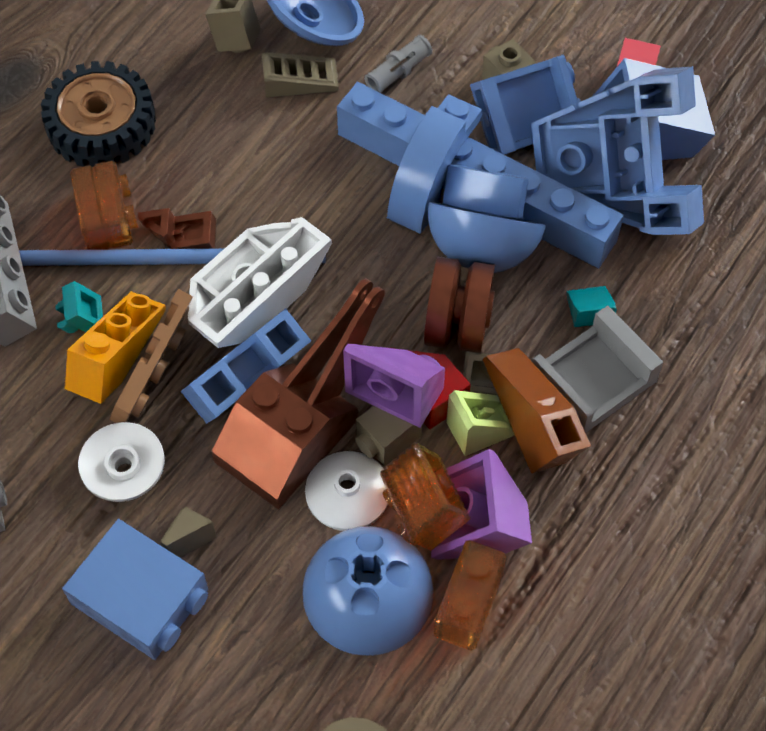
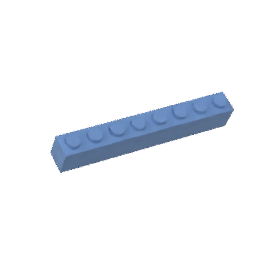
[337,81,624,269]

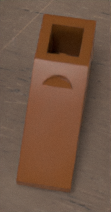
[482,348,591,474]

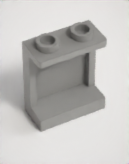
[532,305,663,433]

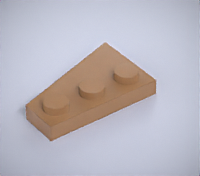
[110,289,193,423]

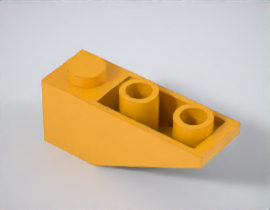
[65,291,166,404]

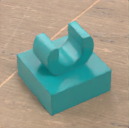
[55,281,103,333]

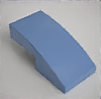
[443,165,528,218]

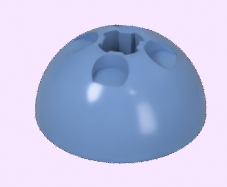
[428,202,546,273]
[303,526,433,655]

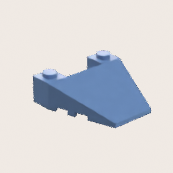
[531,66,704,235]

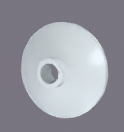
[78,422,165,502]
[305,451,390,531]

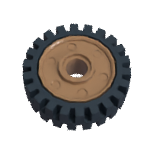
[41,61,156,168]

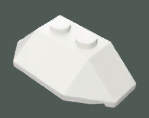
[188,217,332,348]

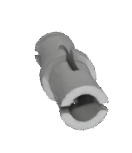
[365,35,433,93]

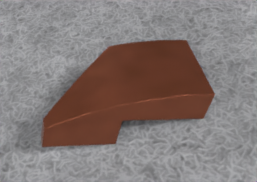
[138,208,216,249]

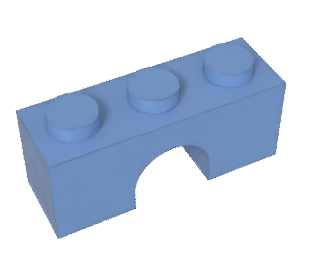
[180,308,311,424]

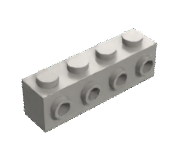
[0,195,37,347]

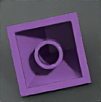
[343,344,445,428]
[425,449,532,560]

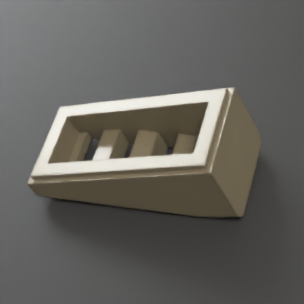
[262,53,339,98]

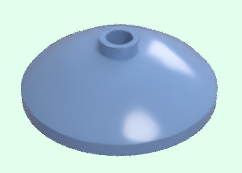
[267,0,364,46]

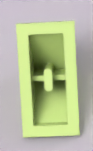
[446,390,515,456]

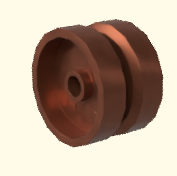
[424,257,495,354]

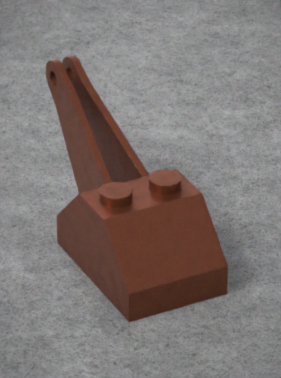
[212,279,385,510]

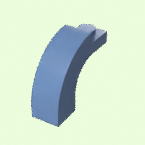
[387,94,482,234]

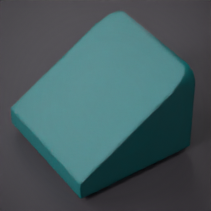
[566,286,617,328]

